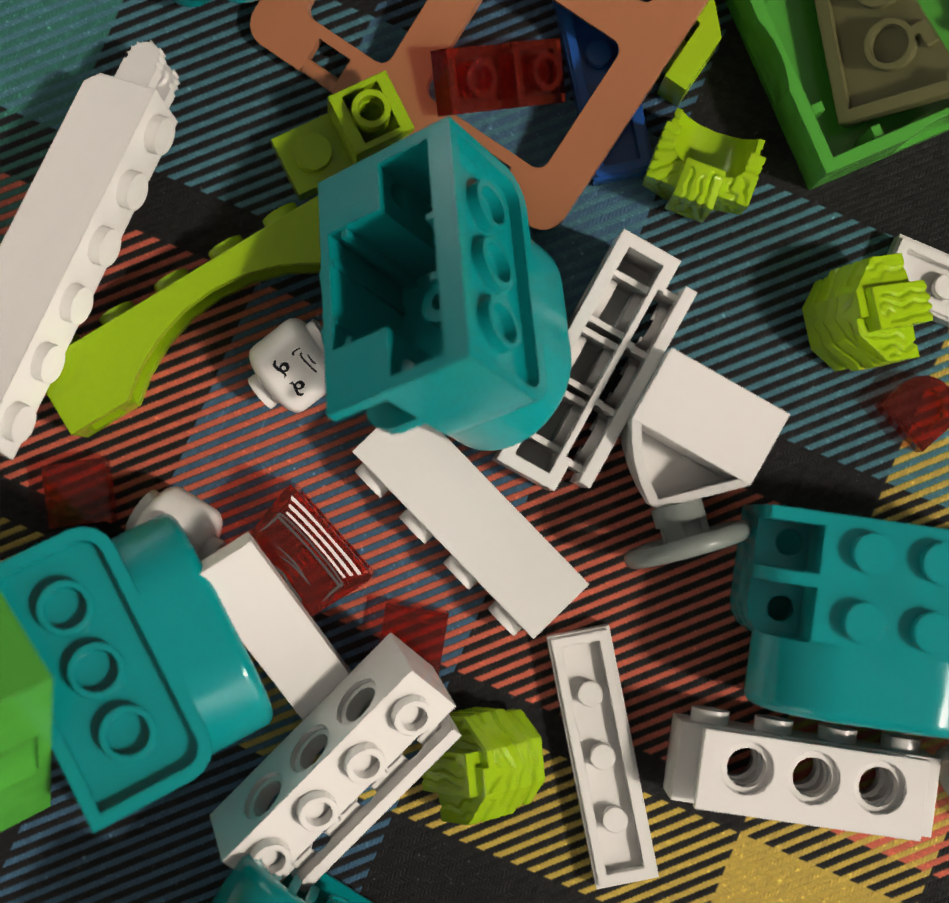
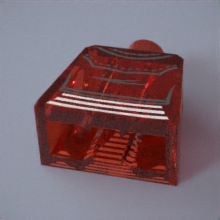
[250,484,377,617]

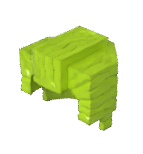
[642,108,766,223]
[802,253,933,371]
[419,707,545,825]

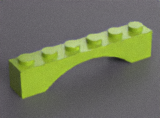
[46,175,333,438]

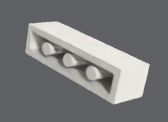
[352,424,590,639]

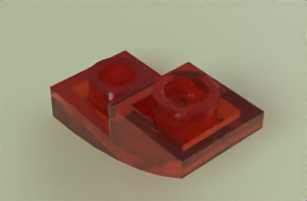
[430,38,566,117]

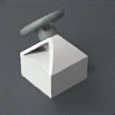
[620,348,790,569]

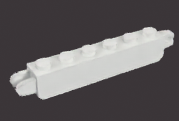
[0,40,180,460]

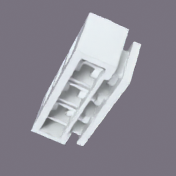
[492,229,698,491]
[210,632,462,893]
[663,705,941,841]

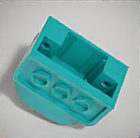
[318,116,571,451]
[730,504,949,739]
[0,514,273,833]

